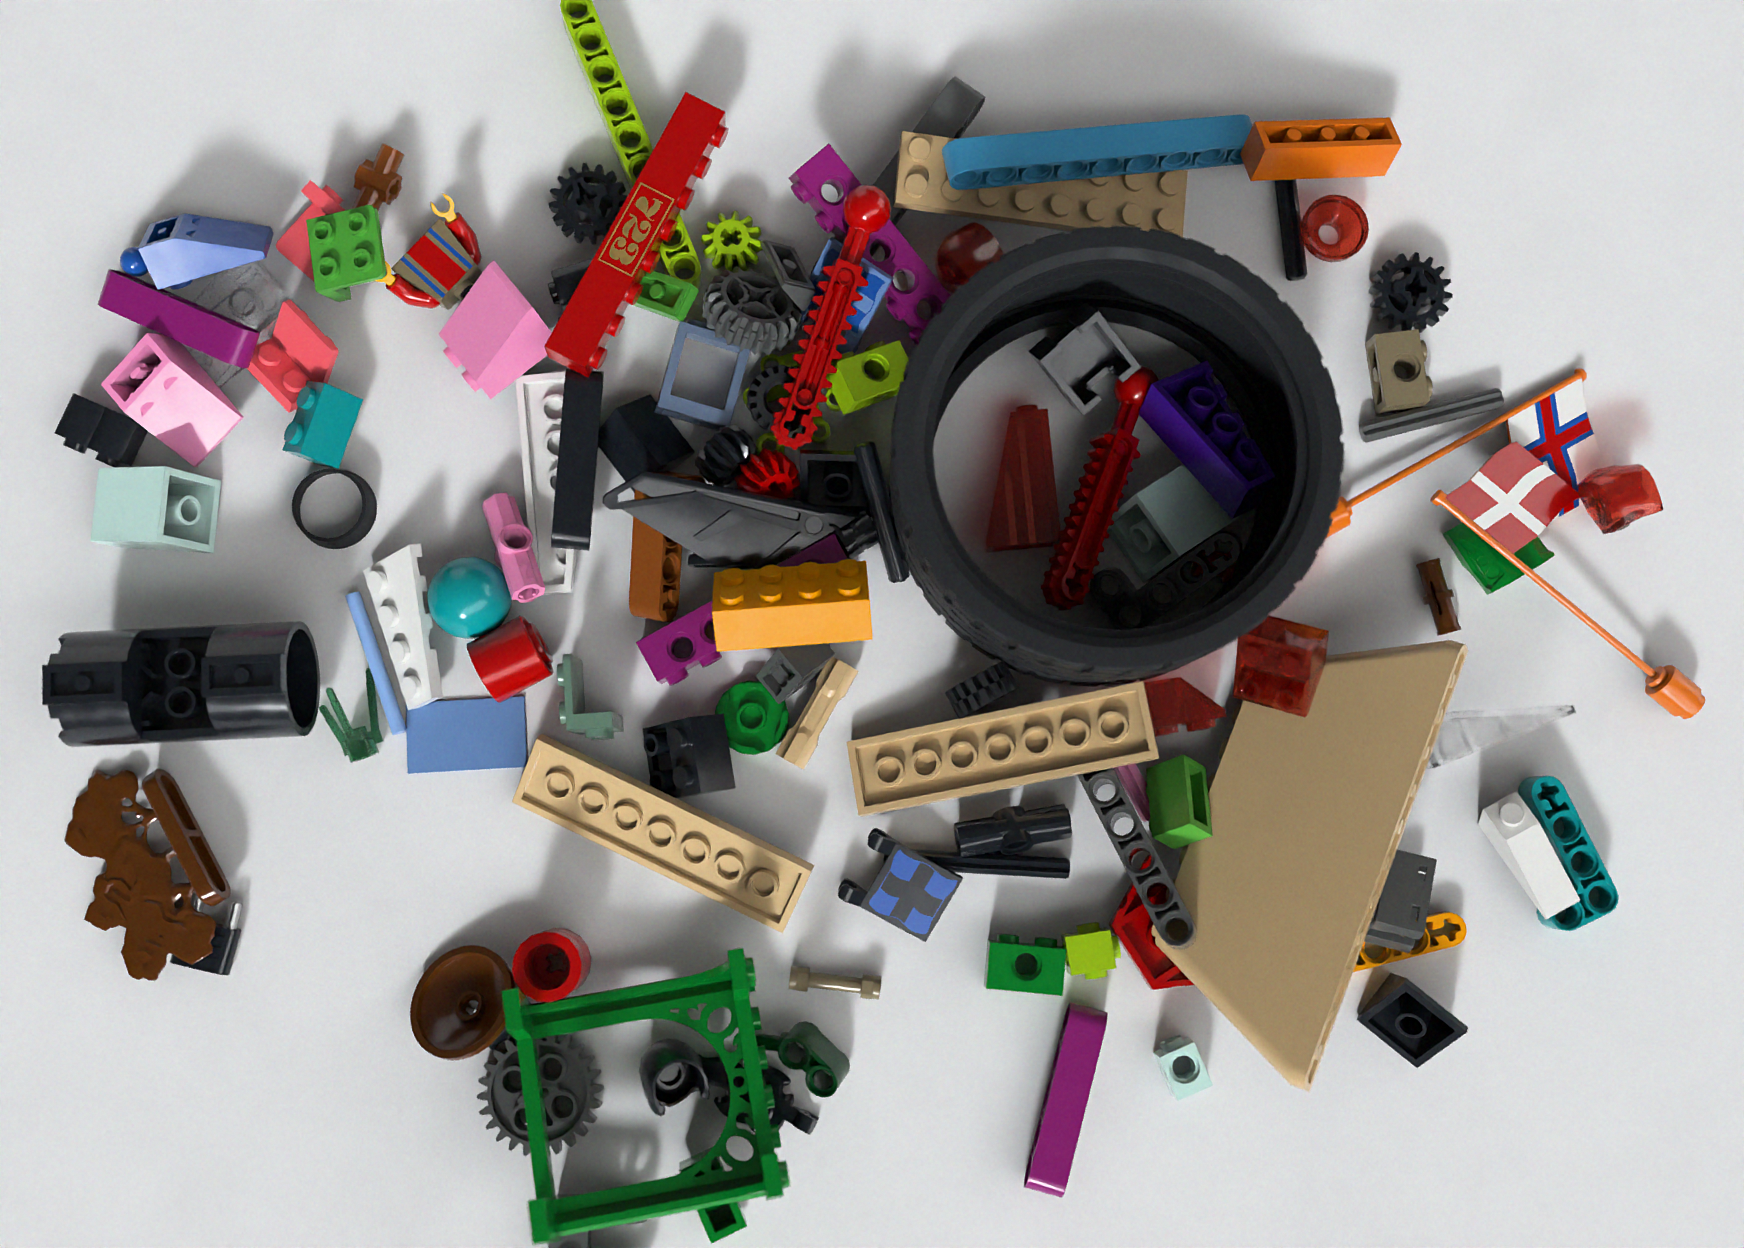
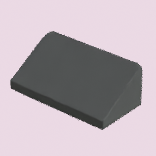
[761,240,816,311]

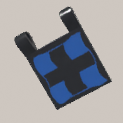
[838,828,963,942]

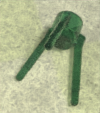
[319,668,384,763]

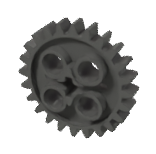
[477,1034,604,1156]

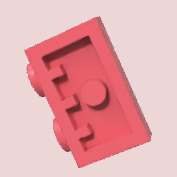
[247,299,339,413]

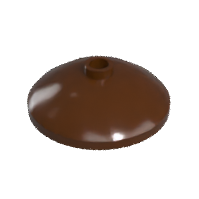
[410,945,515,1061]

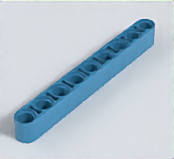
[942,114,1252,190]

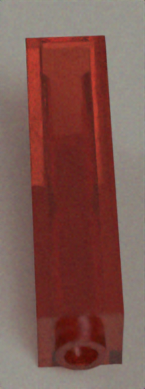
[984,404,1061,553]

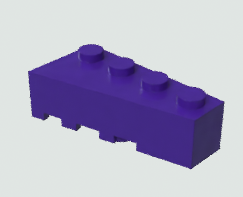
[1138,361,1276,519]

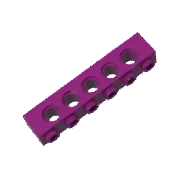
[789,143,951,346]
[636,534,848,686]

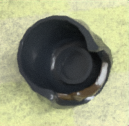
[639,1039,710,1116]

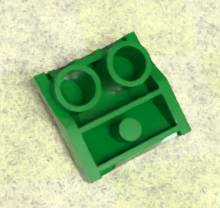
[1443,523,1555,595]

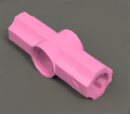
[482,492,545,603]

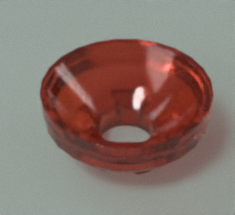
[1300,195,1369,262]

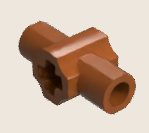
[352,143,404,211]

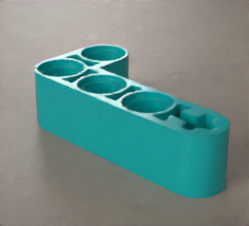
[1518,776,1619,931]

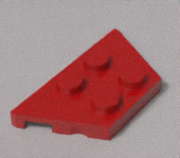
[1108,854,1194,990]

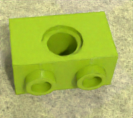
[826,340,909,415]

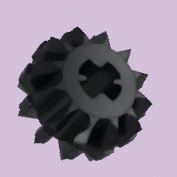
[695,424,758,486]

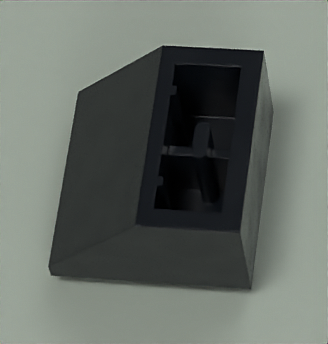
[643,713,736,799]

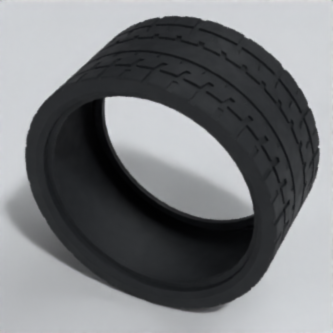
[890,226,1344,687]

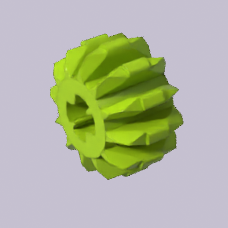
[701,210,763,272]

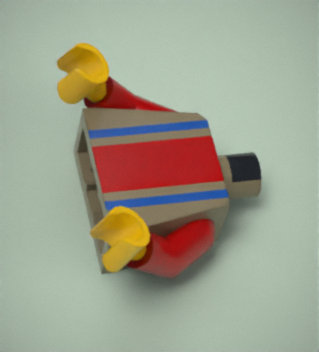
[374,193,482,310]

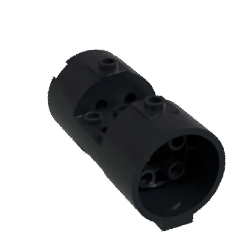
[42,621,320,747]

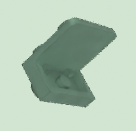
[557,654,624,740]

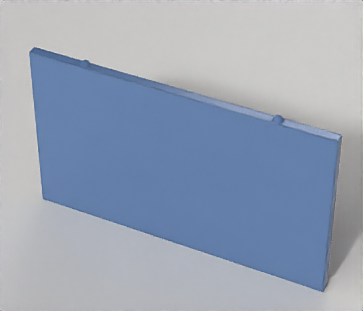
[406,696,527,774]

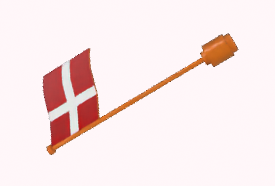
[1430,441,1705,719]

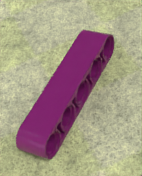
[97,269,260,368]
[1024,1002,1108,1198]

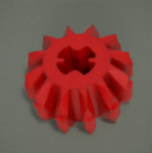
[734,448,800,499]

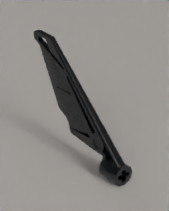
[603,471,879,569]

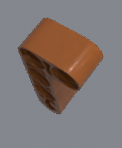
[629,471,706,622]

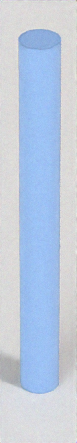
[345,592,407,736]

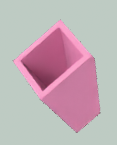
[439,260,552,399]

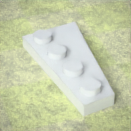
[363,543,443,710]

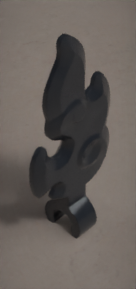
[698,1054,819,1135]

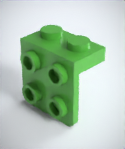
[306,205,386,302]

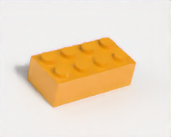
[712,559,873,652]

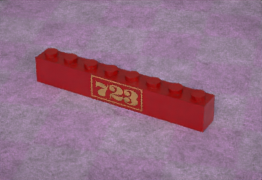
[544,92,729,377]

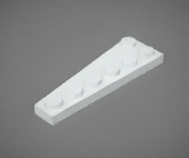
[515,371,576,596]

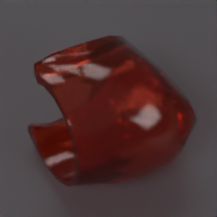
[934,222,1003,294]
[1577,464,1663,534]

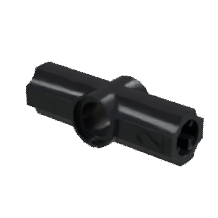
[953,804,1072,858]

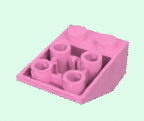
[101,333,244,467]

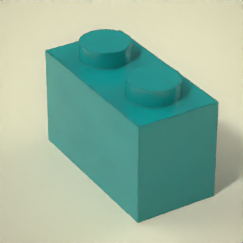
[282,381,363,469]

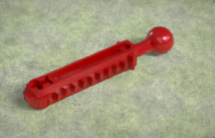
[770,184,891,450]
[1041,365,1159,611]

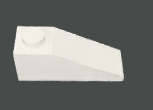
[1478,791,1580,920]

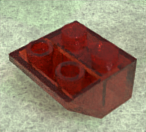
[1233,615,1329,718]
[1144,677,1226,737]

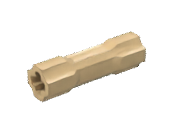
[775,657,859,770]

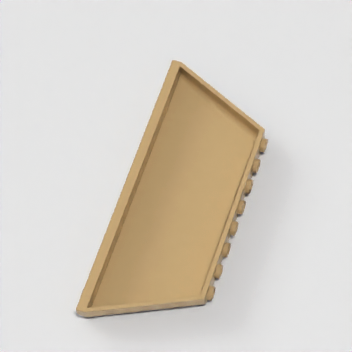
[1152,640,1468,1092]

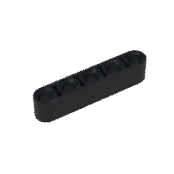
[551,368,604,551]

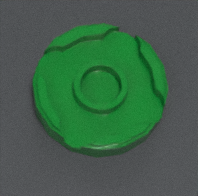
[715,680,789,755]

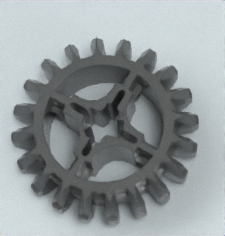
[702,267,802,355]

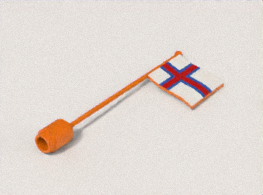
[1326,368,1606,538]

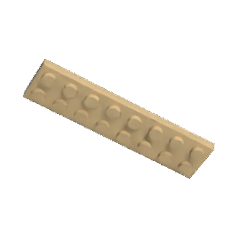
[893,131,1188,237]
[847,681,1160,817]
[512,734,815,933]

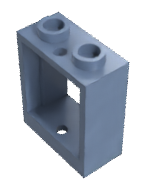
[654,319,750,431]

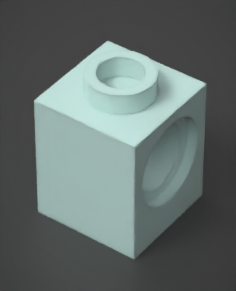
[1153,1035,1213,1101]

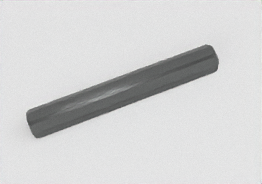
[1359,388,1504,443]

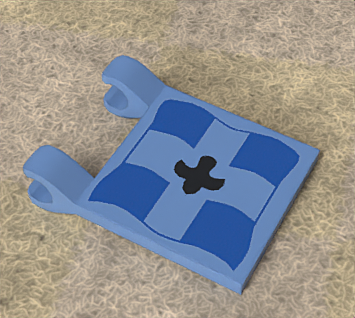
[800,237,894,354]

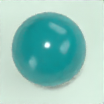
[427,557,512,639]

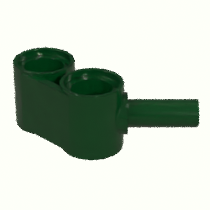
[755,1021,850,1098]

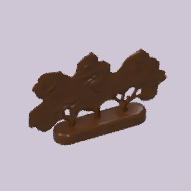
[64,769,231,981]

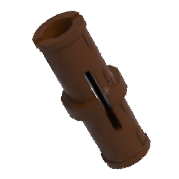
[1416,558,1461,636]

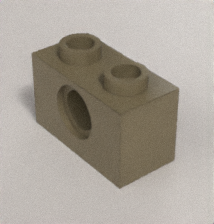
[1365,329,1433,415]

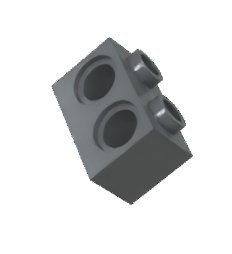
[756,643,835,704]

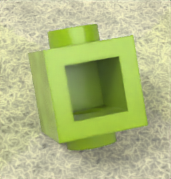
[1061,922,1121,979]

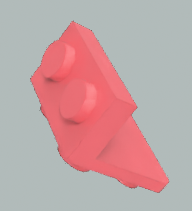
[276,180,353,281]

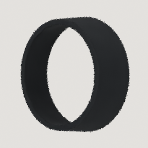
[292,468,377,549]

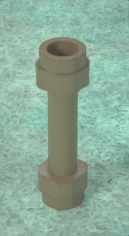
[789,966,882,1000]

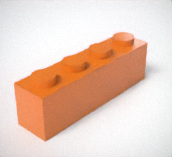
[1240,117,1402,181]

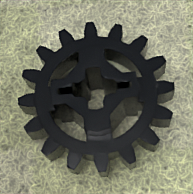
[548,163,627,245]
[1368,252,1453,333]

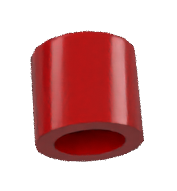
[467,616,554,703]
[512,928,591,1002]

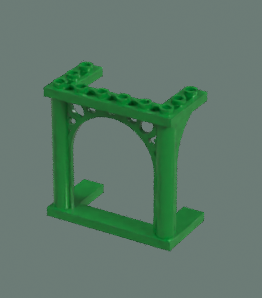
[502,948,790,1244]

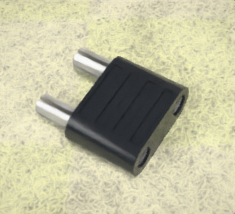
[170,893,243,975]

